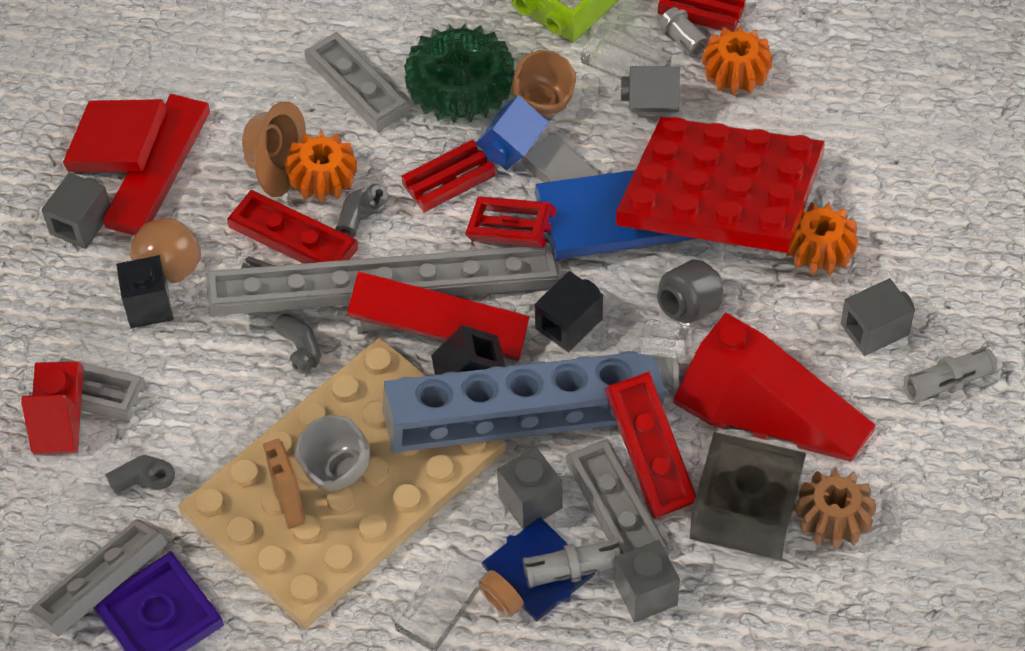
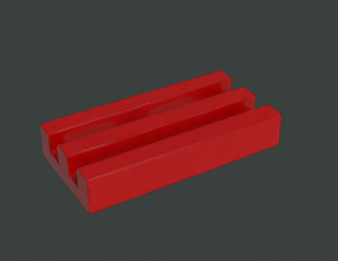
[658,0,746,32]
[401,140,496,213]
[465,196,557,248]

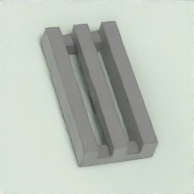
[59,357,146,422]

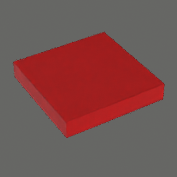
[63,99,167,172]

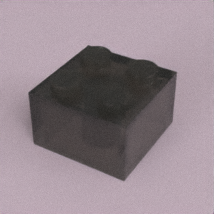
[690,432,806,561]

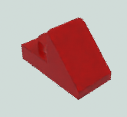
[21,361,84,454]

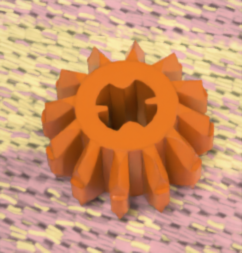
[702,25,773,96]
[285,130,357,204]
[786,201,858,276]

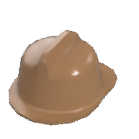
[242,101,306,197]

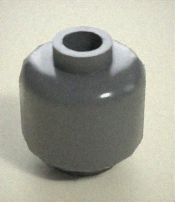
[657,259,723,324]

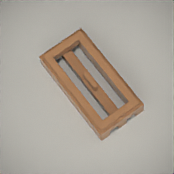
[263,438,305,529]

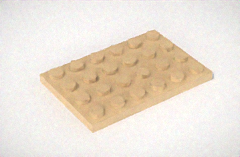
[178,337,506,630]

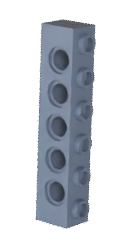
[382,350,666,453]

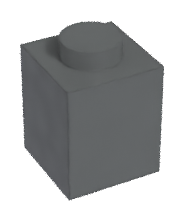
[621,66,680,112]
[41,172,110,249]
[841,278,915,356]
[497,447,563,530]
[615,540,680,623]

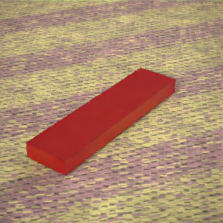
[103,94,210,235]
[346,271,530,361]

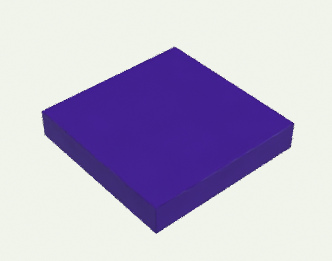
[93,551,224,651]

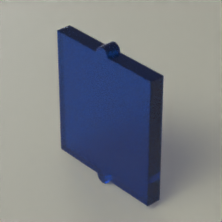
[482,517,595,622]

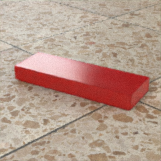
[227,190,358,264]
[604,371,698,519]

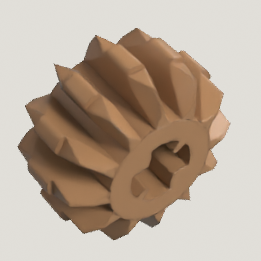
[795,466,876,550]

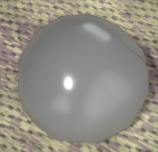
[295,414,370,491]

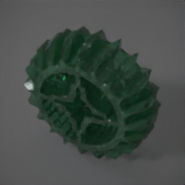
[404,22,515,124]

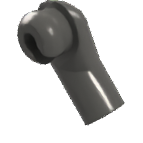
[335,184,388,238]
[275,314,321,373]
[105,455,175,494]

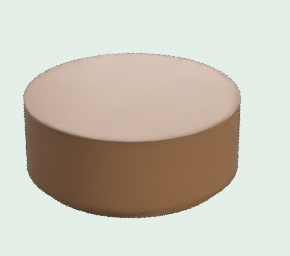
[478,570,524,617]

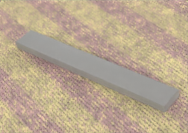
[206,244,560,316]

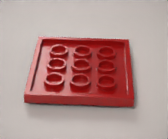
[616,117,825,253]

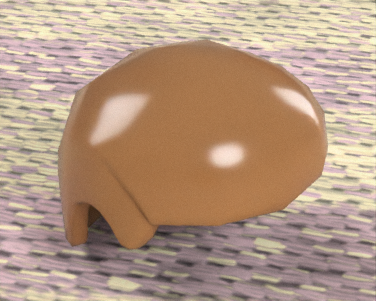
[512,50,576,117]
[130,218,201,283]

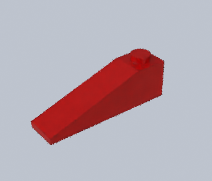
[673,313,876,462]

